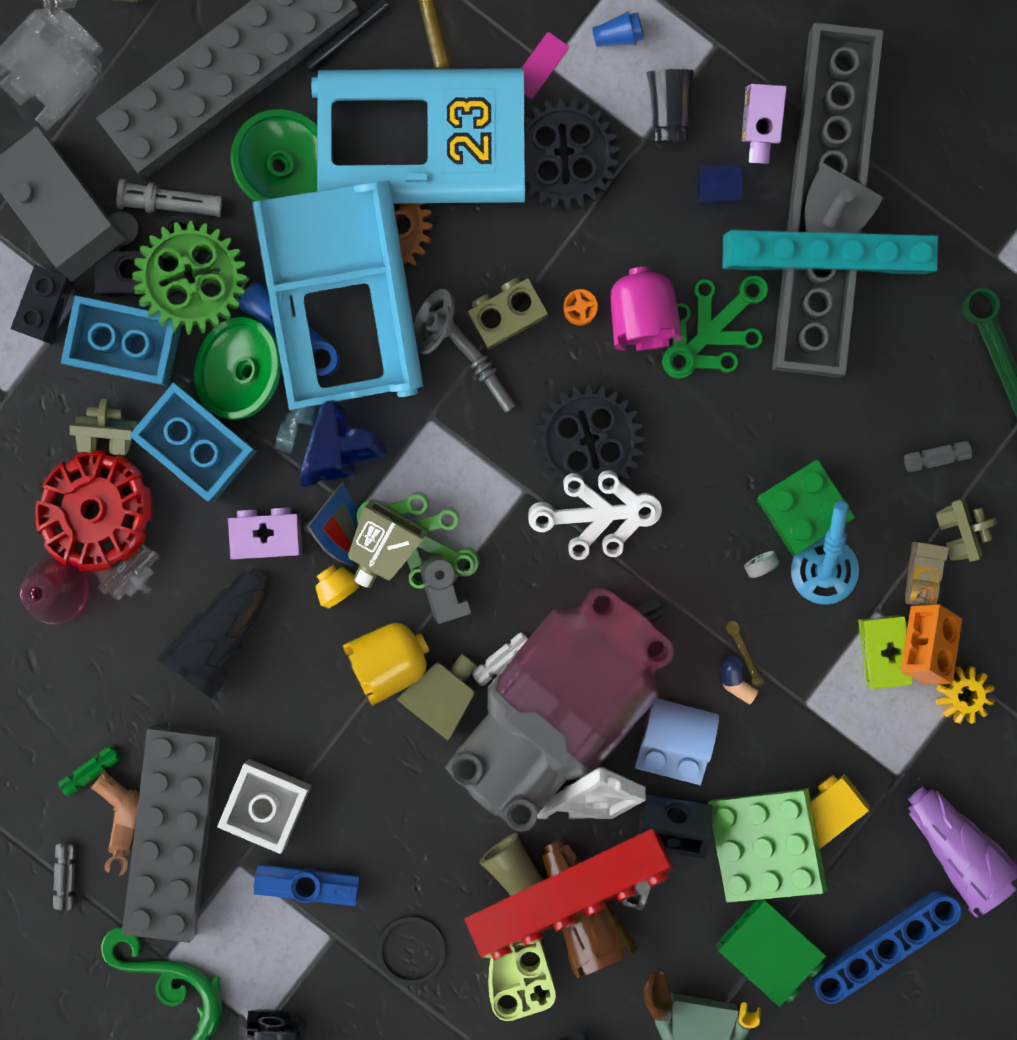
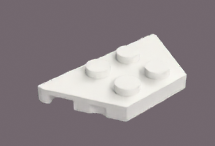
[537,768,645,819]

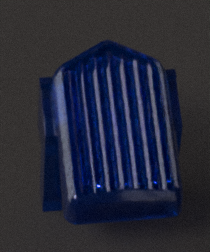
[300,400,387,487]

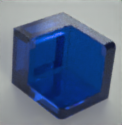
[697,165,742,205]

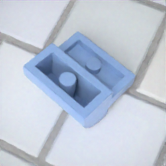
[635,697,719,785]

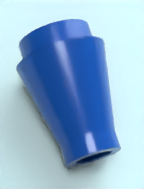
[592,11,644,48]

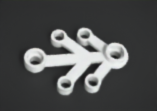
[528,470,662,560]

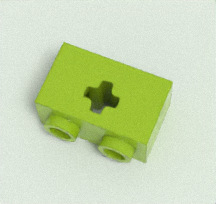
[858,615,913,690]

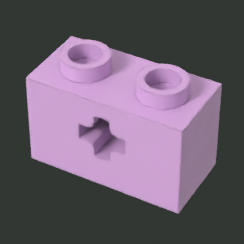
[228,508,303,559]

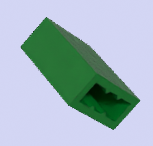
[715,899,826,1007]

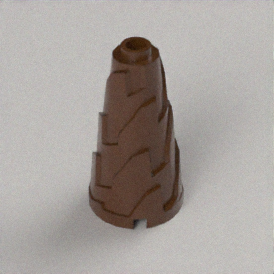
[542,839,638,978]

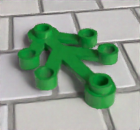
[662,276,768,379]

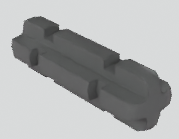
[904,441,972,472]
[53,843,76,911]

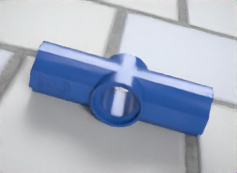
[254,864,360,906]

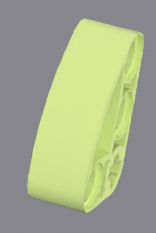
[488,940,556,1021]

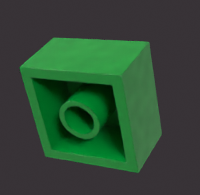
[757,459,855,557]

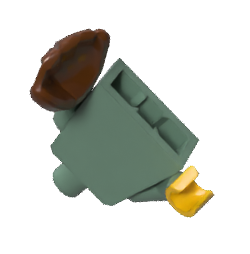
[644,969,761,1040]

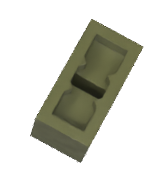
[468,277,548,350]

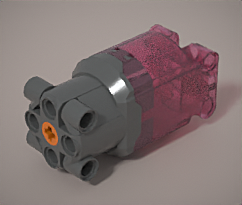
[445,587,674,832]

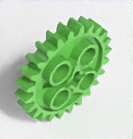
[133,221,247,335]

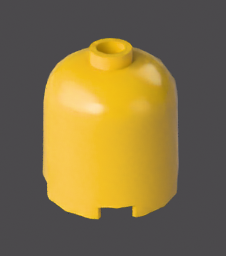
[342,623,430,706]

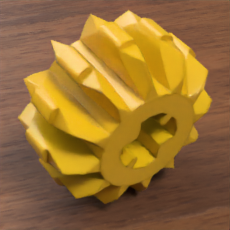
[935,666,994,724]

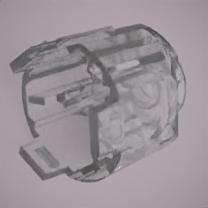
[0,7,104,131]

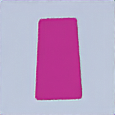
[522,32,569,99]

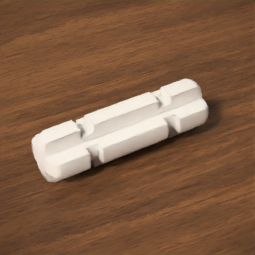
[472,633,531,686]

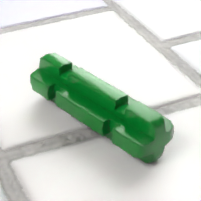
[58,745,121,797]

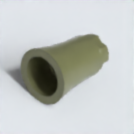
[479,834,545,896]

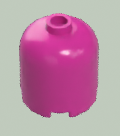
[611,267,682,351]

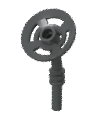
[414,289,516,413]

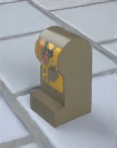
[905,542,949,606]

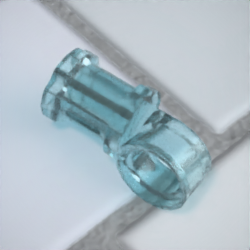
[275,405,316,454]

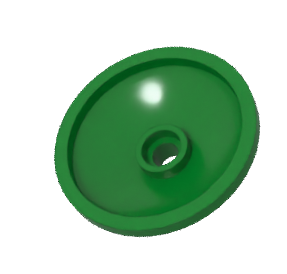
[231,109,334,202]
[194,317,281,420]

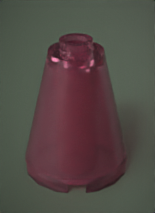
[20,557,90,625]

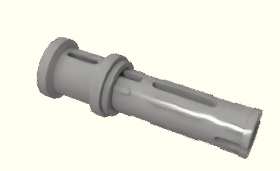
[116,179,223,218]

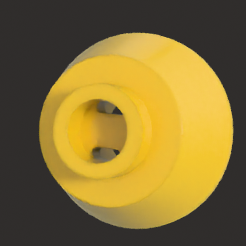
[315,565,359,608]

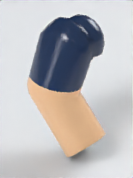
[720,655,758,705]

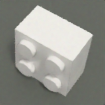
[217,759,312,854]

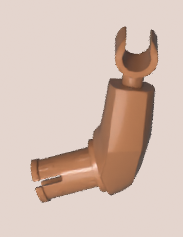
[91,771,139,876]

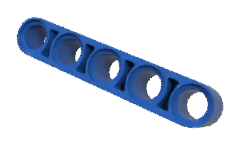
[811,891,961,1004]

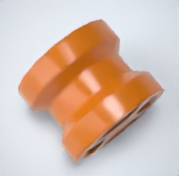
[563,289,598,326]

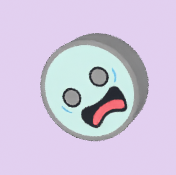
[744,551,780,578]

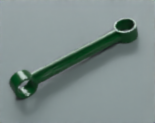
[962,288,1017,418]

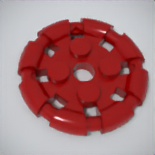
[35,450,153,572]

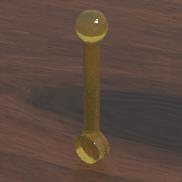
[726,621,764,687]

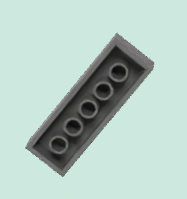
[122,725,222,943]

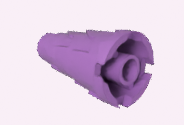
[908,787,1017,917]

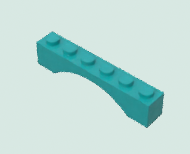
[723,230,938,275]

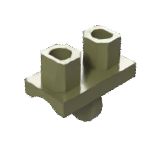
[70,398,138,455]
[936,497,998,562]

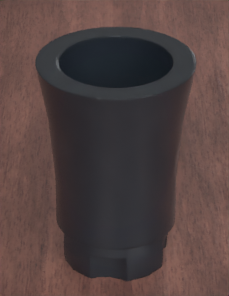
[646,69,694,142]

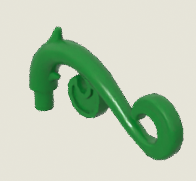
[101,926,223,1040]

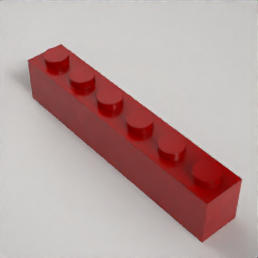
[465,829,675,961]

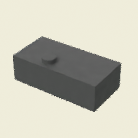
[0,126,126,282]

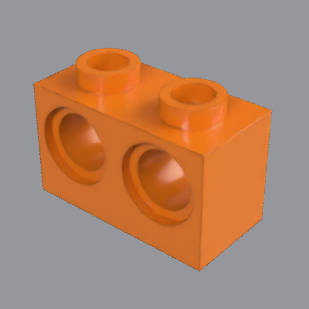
[900,605,962,685]

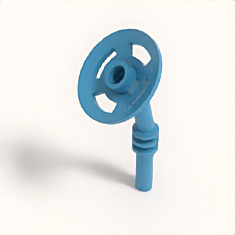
[791,501,859,605]

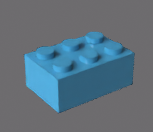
[61,296,182,387]
[129,383,258,503]

